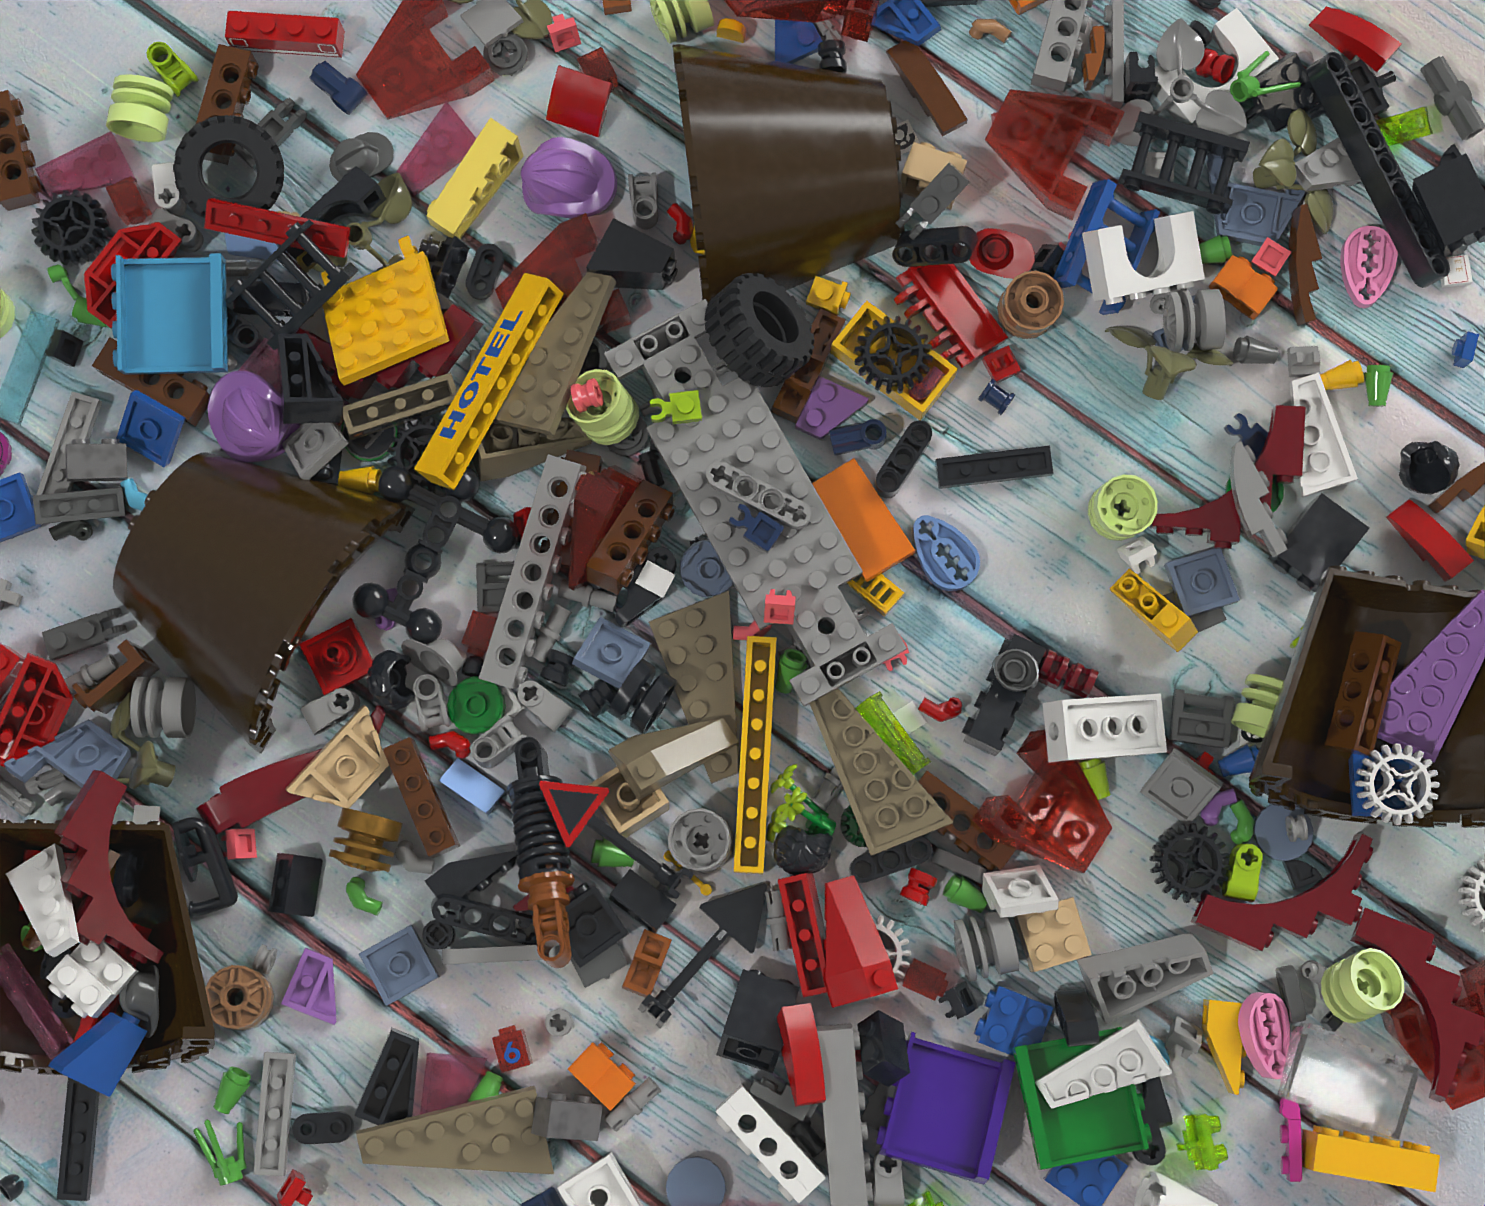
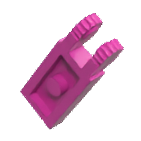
[1279,1094,1302,1182]

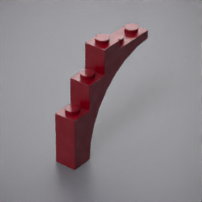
[296,304,483,400]
[1149,405,1306,549]
[54,770,164,964]
[1191,834,1373,951]
[1350,908,1485,1103]

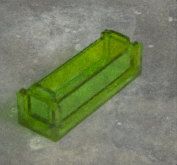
[855,691,931,776]

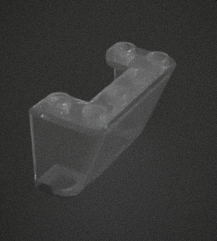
[1277,1023,1420,1140]

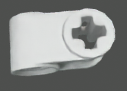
[152,162,187,217]

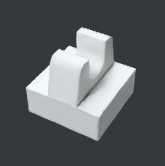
[1117,536,1157,574]

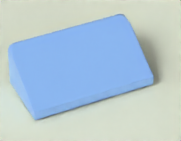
[225,233,278,261]
[439,758,505,815]

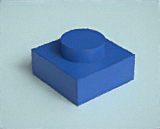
[1452,331,1479,368]

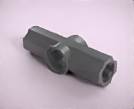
[1420,56,1485,141]

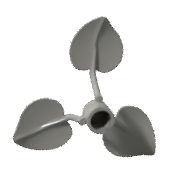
[1113,18,1247,146]

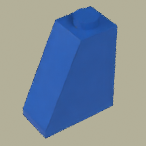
[48,1012,147,1097]

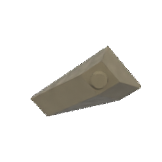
[608,718,739,801]

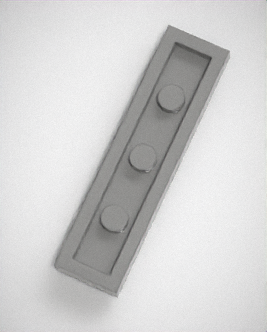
[1104,0,1124,112]
[36,392,102,495]
[253,1052,296,1176]

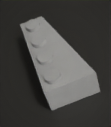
[1077,933,1214,1024]

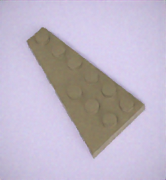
[493,272,616,436]
[649,591,738,784]
[810,688,954,856]
[356,1086,554,1175]

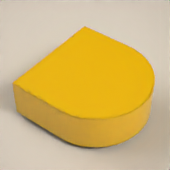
[716,18,746,43]

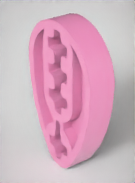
[1340,226,1398,308]
[1238,992,1290,1079]

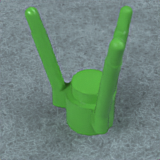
[1230,51,1301,102]
[193,1120,247,1186]

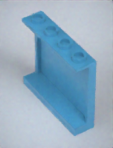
[111,253,228,375]

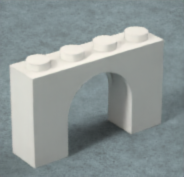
[1153,8,1279,127]
[1082,211,1205,305]

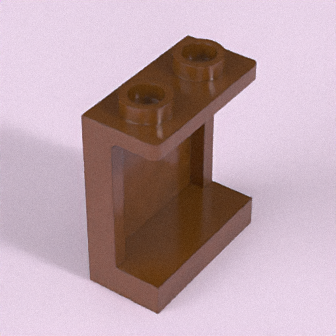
[72,639,160,714]

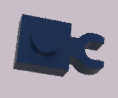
[1224,413,1268,462]
[729,504,785,554]

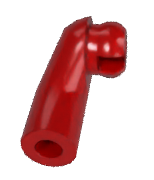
[667,203,693,245]
[918,697,963,722]
[429,731,471,759]

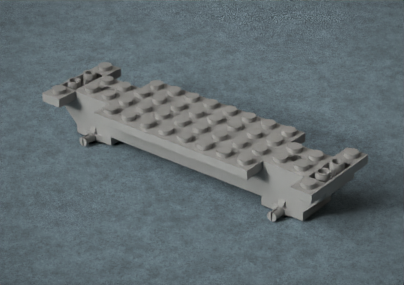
[604,299,907,707]

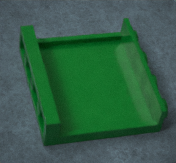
[1012,1026,1152,1170]

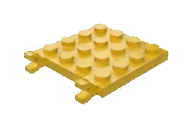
[321,235,449,386]

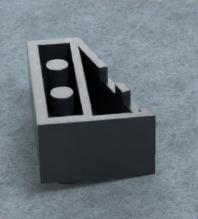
[277,333,343,424]
[354,1027,419,1125]

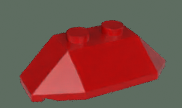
[84,222,182,329]
[0,653,74,767]

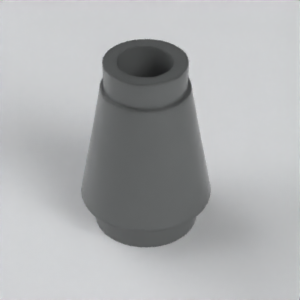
[1233,336,1278,364]

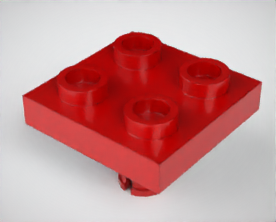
[299,618,373,695]

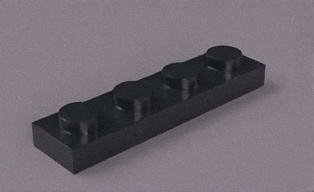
[935,445,1053,489]
[56,1077,100,1201]

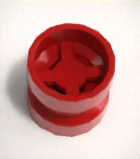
[1196,48,1235,84]
[899,867,938,906]

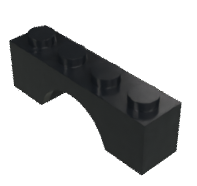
[276,166,386,273]

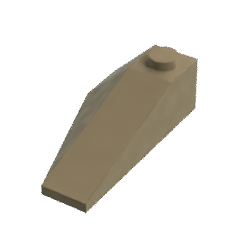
[472,417,592,482]

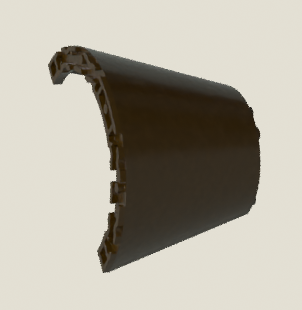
[672,44,905,303]
[113,452,415,753]
[1249,566,1485,828]
[0,819,216,1075]

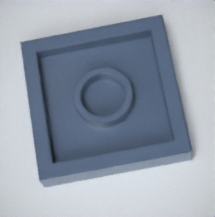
[1164,548,1240,617]
[572,617,651,689]
[359,925,440,1006]

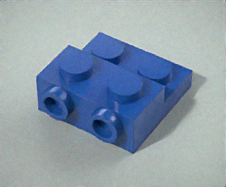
[1348,748,1415,817]
[974,986,1054,1056]

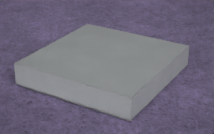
[282,423,348,480]
[1140,748,1223,826]

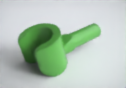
[47,264,79,301]

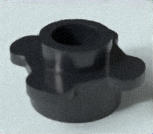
[418,234,440,263]

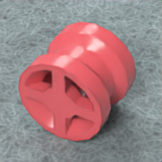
[571,378,604,413]

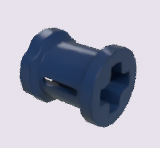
[978,379,1015,415]

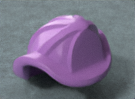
[521,137,617,219]
[207,371,300,462]

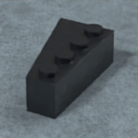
[962,634,1046,756]

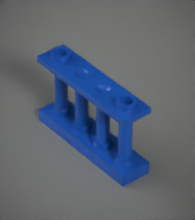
[1053,179,1160,315]

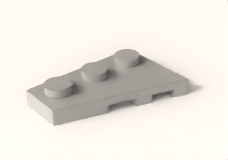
[1295,137,1362,192]

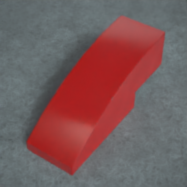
[1308,6,1402,72]
[1386,499,1474,582]
[777,1003,826,1107]

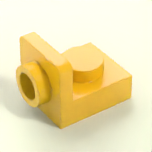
[806,276,851,315]

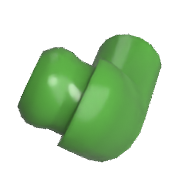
[1230,799,1255,845]
[346,876,383,916]

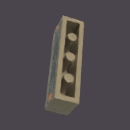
[342,373,457,440]

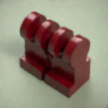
[1038,649,1099,699]

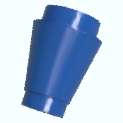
[1217,744,1259,777]

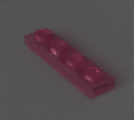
[0,943,73,1060]

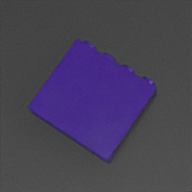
[876,1032,1016,1185]

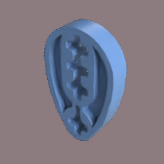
[913,515,980,591]

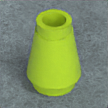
[1077,758,1111,800]

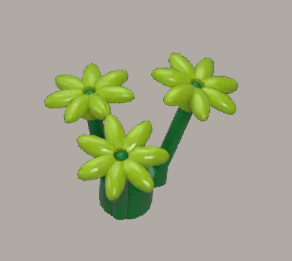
[766,764,836,843]

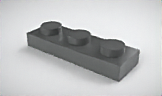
[32,487,125,525]

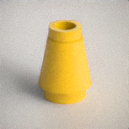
[1320,360,1364,390]
[338,466,382,494]

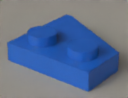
[775,0,823,64]
[865,0,941,46]

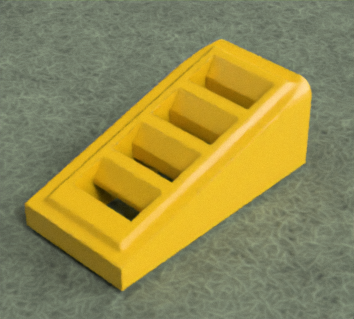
[846,574,904,617]

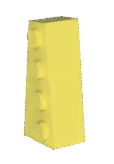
[426,117,524,239]

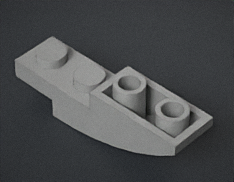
[1230,441,1288,557]

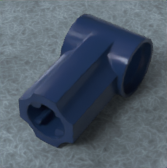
[309,61,368,115]
[829,419,886,456]

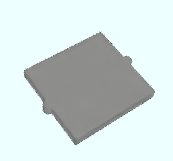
[460,0,524,48]

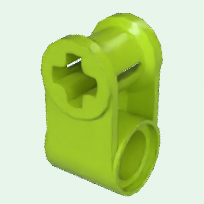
[146,42,199,98]
[1222,844,1263,902]

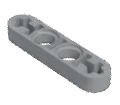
[706,461,811,530]
[442,945,557,965]

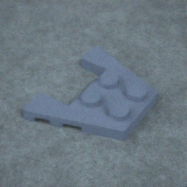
[1205,154,1306,246]
[4,719,131,813]

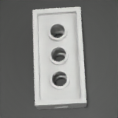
[1042,694,1167,762]
[715,1083,826,1203]
[557,1152,643,1206]

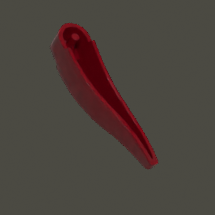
[196,705,386,835]

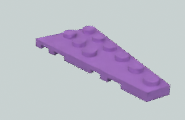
[1377,589,1485,762]

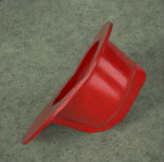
[969,228,1035,279]

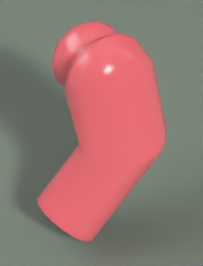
[733,620,772,640]

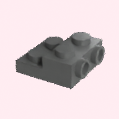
[749,1077,818,1121]

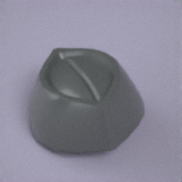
[992,649,1039,692]

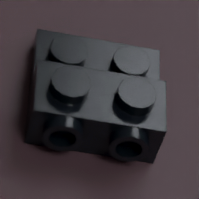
[566,882,629,968]

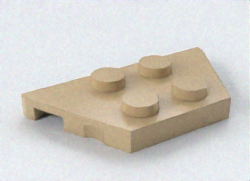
[285,705,389,808]

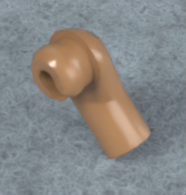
[969,19,1012,43]

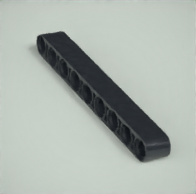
[1308,52,1450,288]

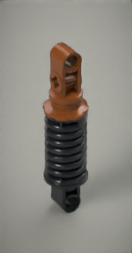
[507,737,575,968]

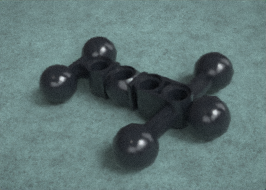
[352,466,519,644]

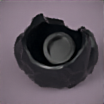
[1399,441,1460,495]
[366,650,415,710]
[773,825,833,876]

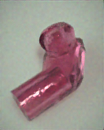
[908,366,945,401]

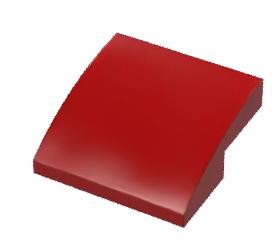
[546,65,613,137]

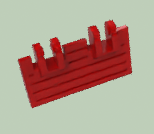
[894,264,1008,368]

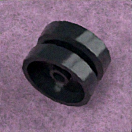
[608,659,677,734]

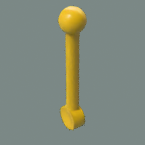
[663,850,712,896]

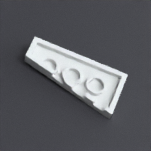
[1289,372,1358,498]
[6,843,79,957]
[1035,1019,1172,1109]

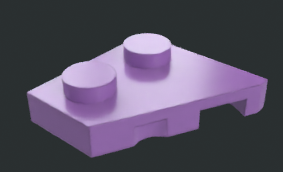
[795,376,869,440]
[281,947,337,1025]

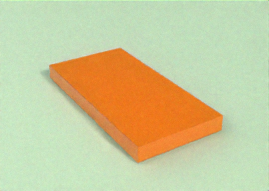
[812,458,915,583]

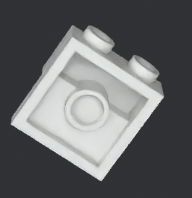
[982,865,1059,918]
[46,940,138,1018]

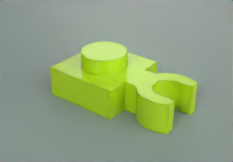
[649,390,702,424]

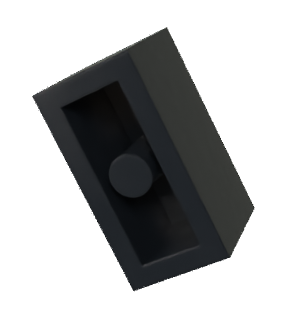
[857,1010,910,1087]

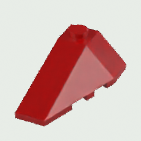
[823,875,898,1008]

